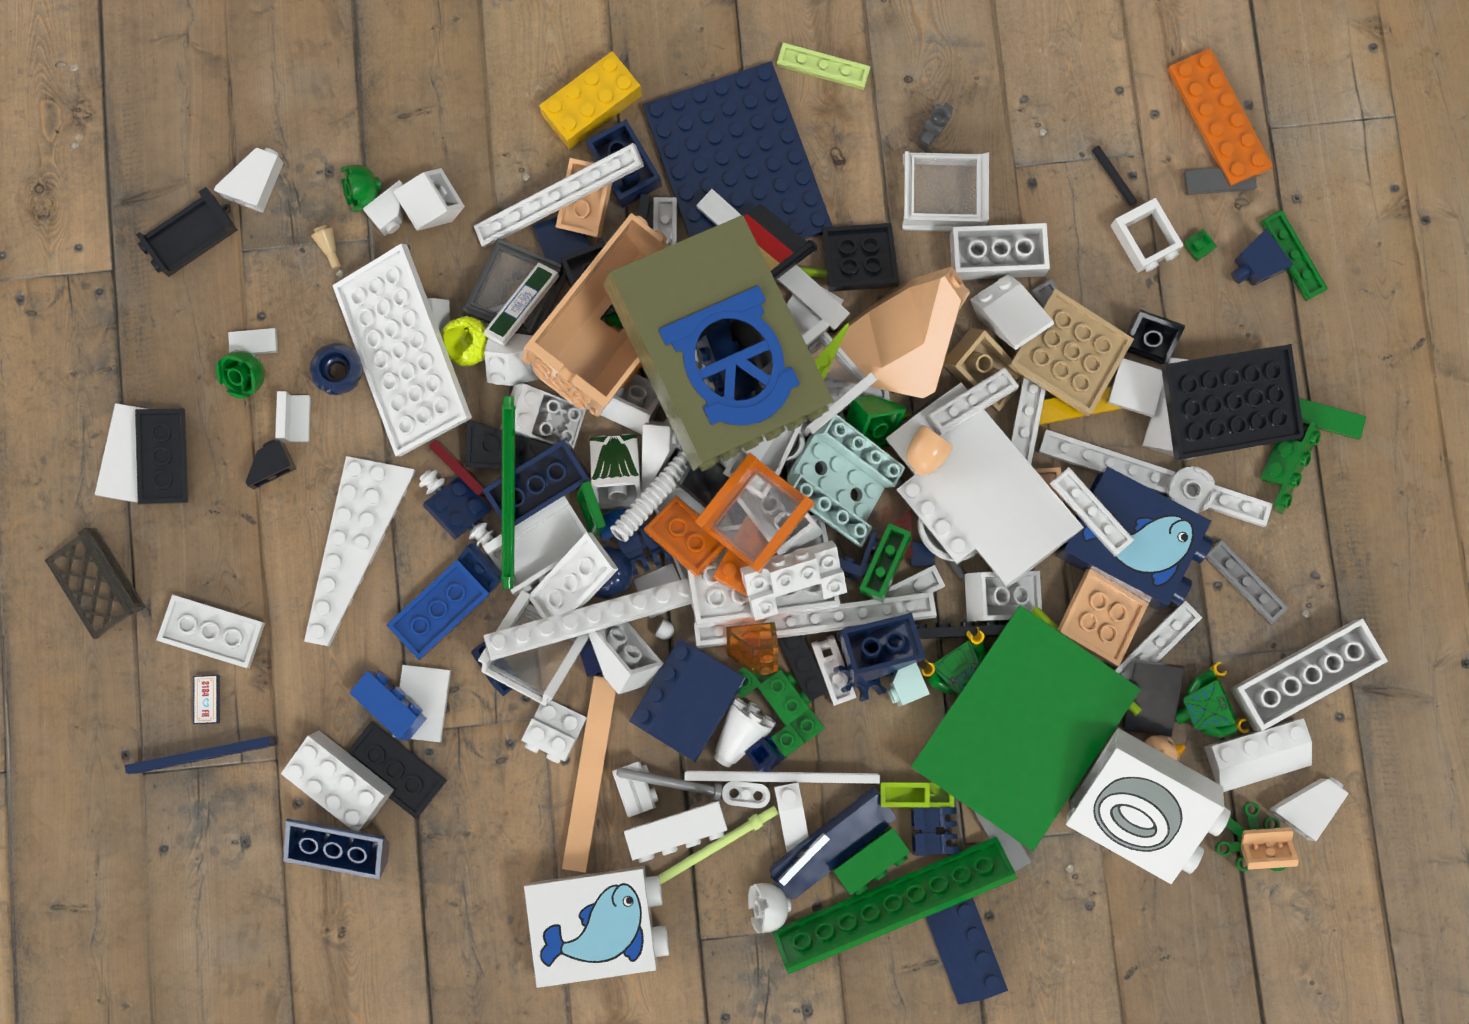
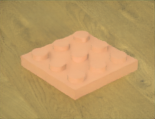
[1057,569,1149,667]

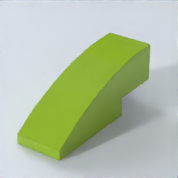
[881,782,954,807]

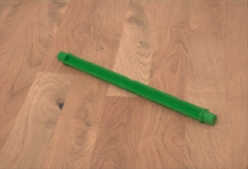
[501,396,516,589]

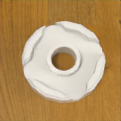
[1168,467,1216,513]

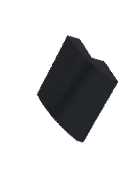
[677,460,729,508]

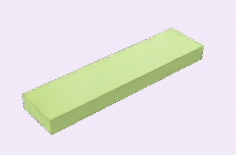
[776,42,871,90]

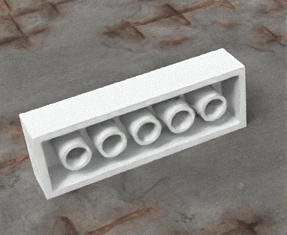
[1230,619,1388,731]

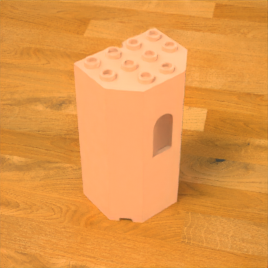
[521,213,669,417]

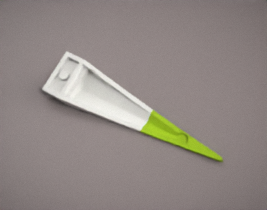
[723,323,849,499]

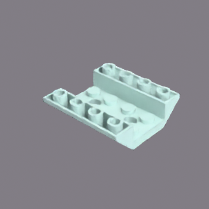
[787,415,905,547]

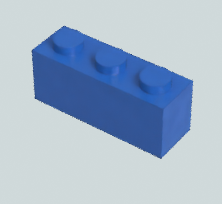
[349,670,427,741]

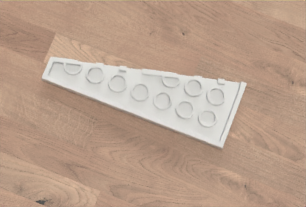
[304,456,416,647]

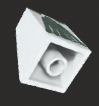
[590,434,641,511]

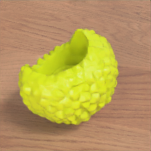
[441,316,488,366]

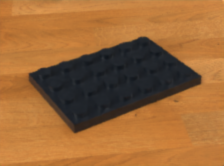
[1161,344,1304,460]

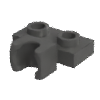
[918,103,953,152]

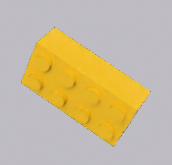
[539,51,642,150]

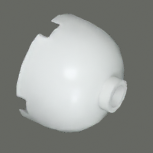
[748,883,791,933]

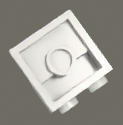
[521,699,587,764]

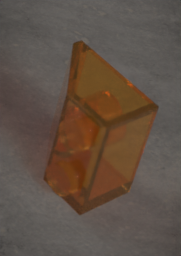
[726,622,779,675]

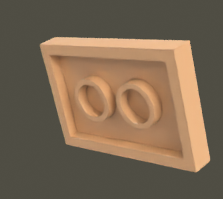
[556,158,612,238]

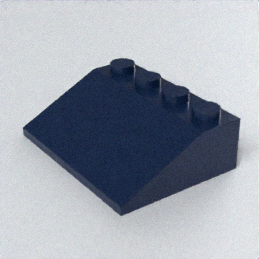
[629,638,746,762]

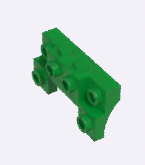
[736,650,826,757]

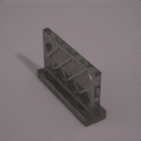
[45,528,145,639]

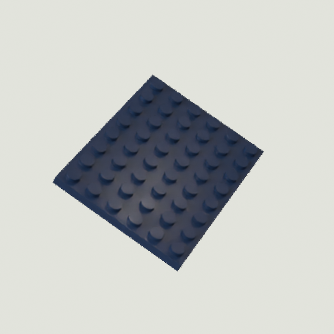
[642,61,833,240]

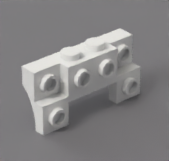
[740,540,847,621]

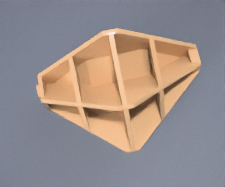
[811,266,970,398]

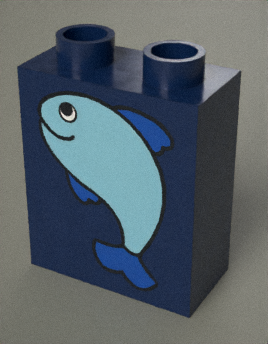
[1055,466,1214,610]

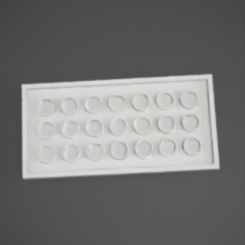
[332,244,472,456]

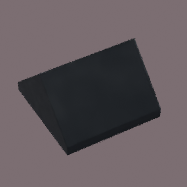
[1127,309,1185,364]

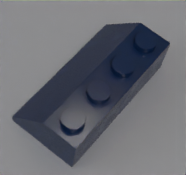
[283,818,389,880]
[926,898,1008,1005]

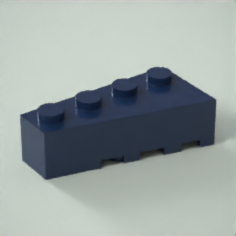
[696,319,756,401]

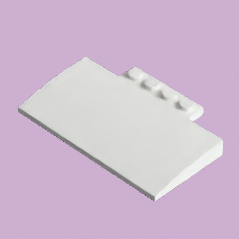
[886,383,1084,588]

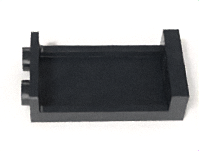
[136,187,238,277]

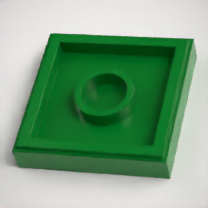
[576,481,606,537]

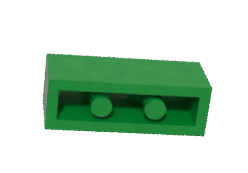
[859,523,912,603]
[833,827,910,896]

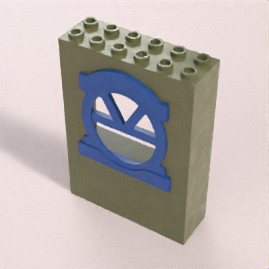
[603,215,834,472]

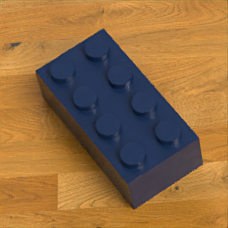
[482,437,591,526]

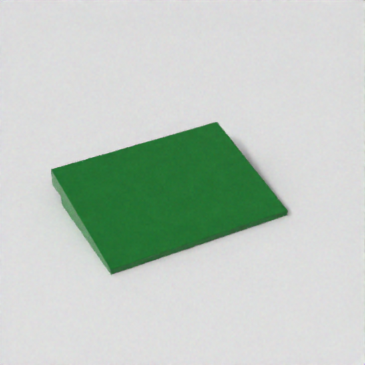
[911,605,1141,851]

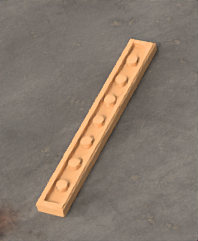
[562,676,616,873]

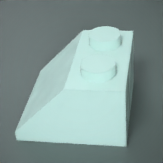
[887,663,930,707]

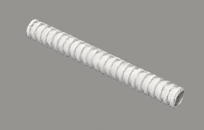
[610,449,688,542]

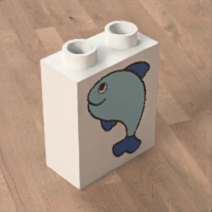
[524,866,669,988]

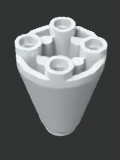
[714,697,776,768]

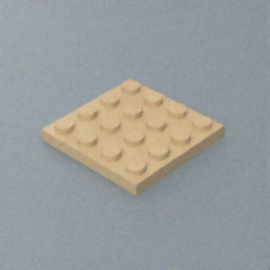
[1009,289,1134,417]

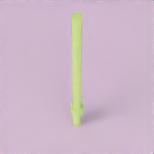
[659,806,779,884]

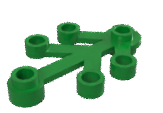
[1215,802,1286,871]

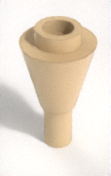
[311,225,341,269]

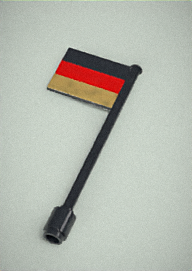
[698,203,817,340]

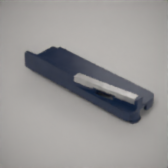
[769,787,897,899]

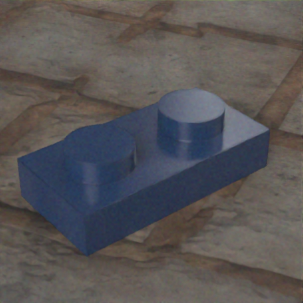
[458,542,503,593]

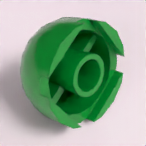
[341,165,381,213]
[215,350,265,399]

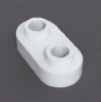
[722,781,770,808]

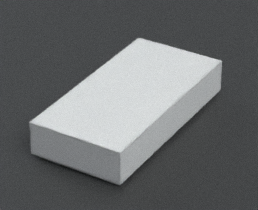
[228,328,278,355]

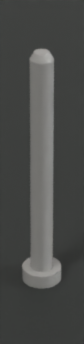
[616,768,722,801]

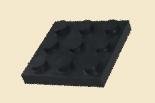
[822,223,899,292]

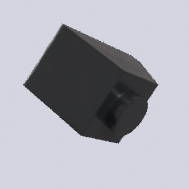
[246,440,297,490]

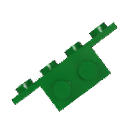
[1261,421,1321,514]

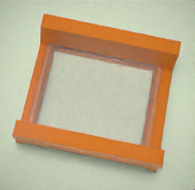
[695,453,816,574]

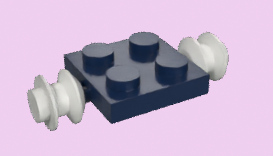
[419,470,495,547]

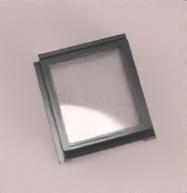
[460,238,566,336]

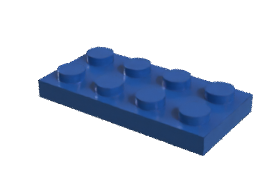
[387,560,490,660]

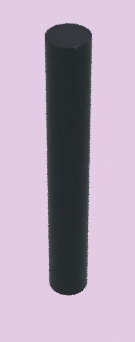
[1092,145,1138,207]

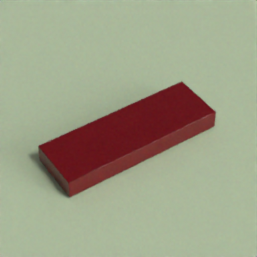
[429,440,485,497]

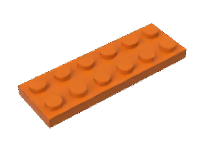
[1168,48,1273,186]

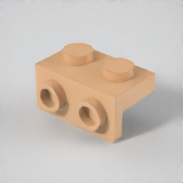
[1241,827,1299,870]

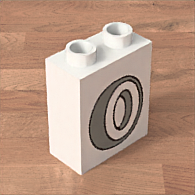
[1066,728,1231,884]

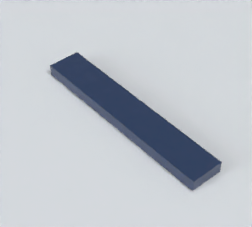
[125,736,277,774]

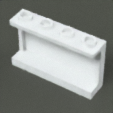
[483,496,587,596]

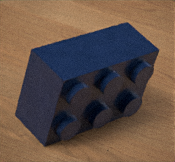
[586,119,662,208]

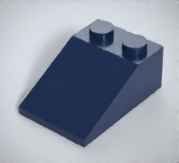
[840,613,926,684]

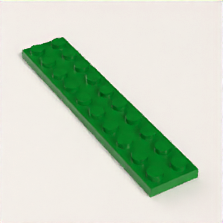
[772,837,1017,975]

